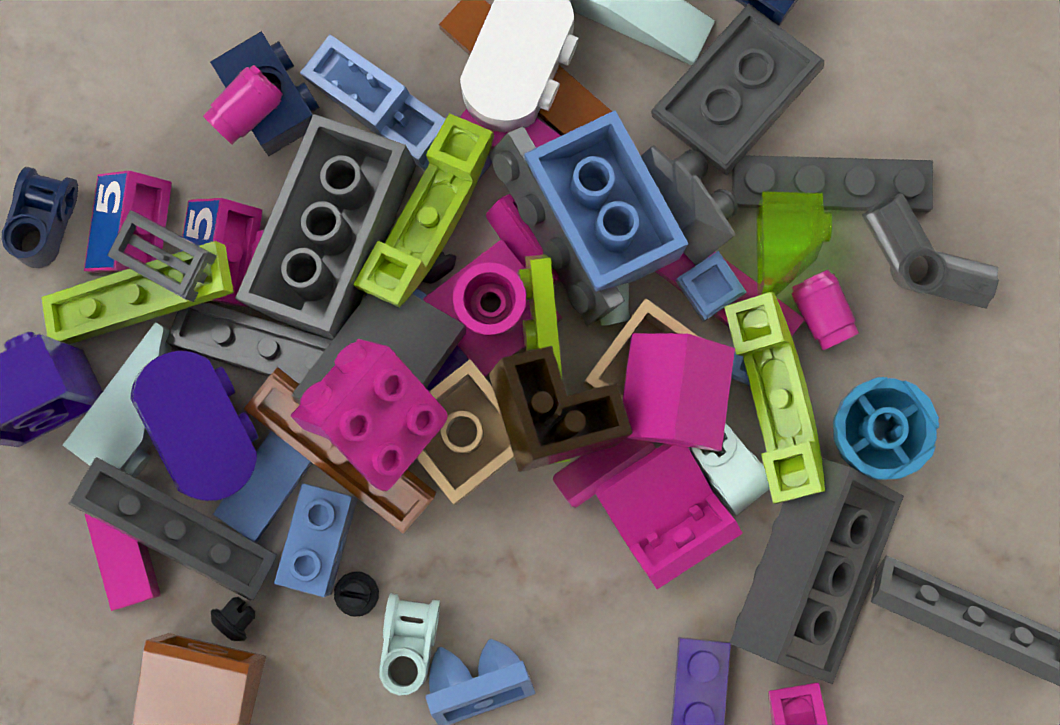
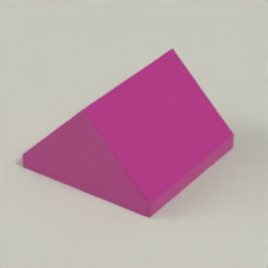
[622,333,735,451]

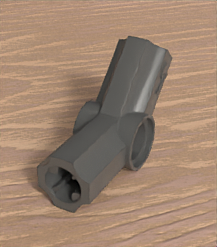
[862,193,999,309]

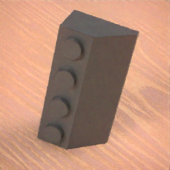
[235,114,416,340]
[729,459,904,684]

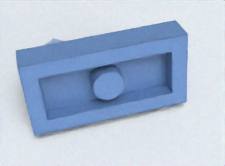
[425,639,536,725]

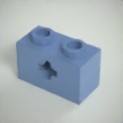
[274,483,358,597]

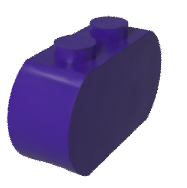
[130,351,259,501]

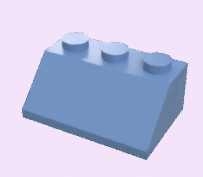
[524,110,688,291]

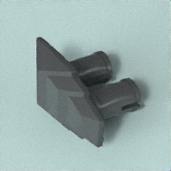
[641,145,738,266]

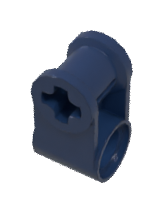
[1,167,78,268]

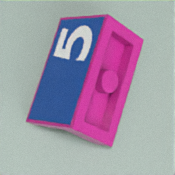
[84,171,172,273]
[180,198,263,307]

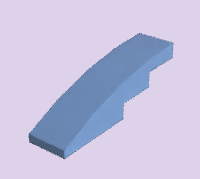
[300,34,492,181]

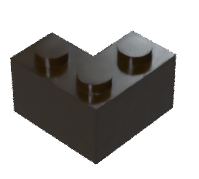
[489,345,633,473]

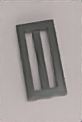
[107,210,217,302]

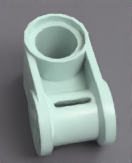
[688,424,770,516]
[379,593,441,695]

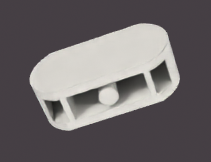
[460,0,579,132]

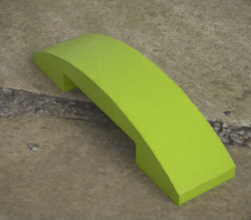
[354,113,494,308]
[724,292,825,504]

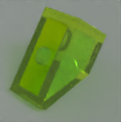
[756,191,832,296]

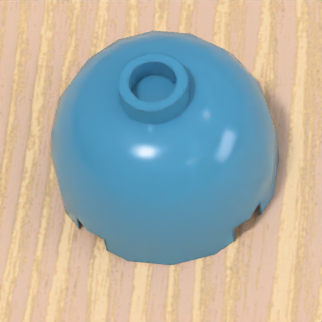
[833,377,939,480]

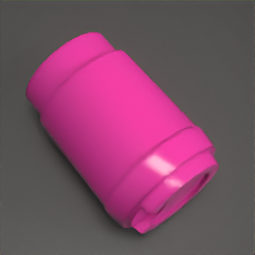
[203,65,283,145]
[791,270,859,350]

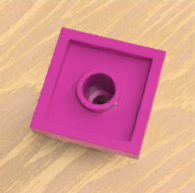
[423,239,562,378]

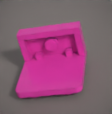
[291,339,448,491]
[596,443,743,590]

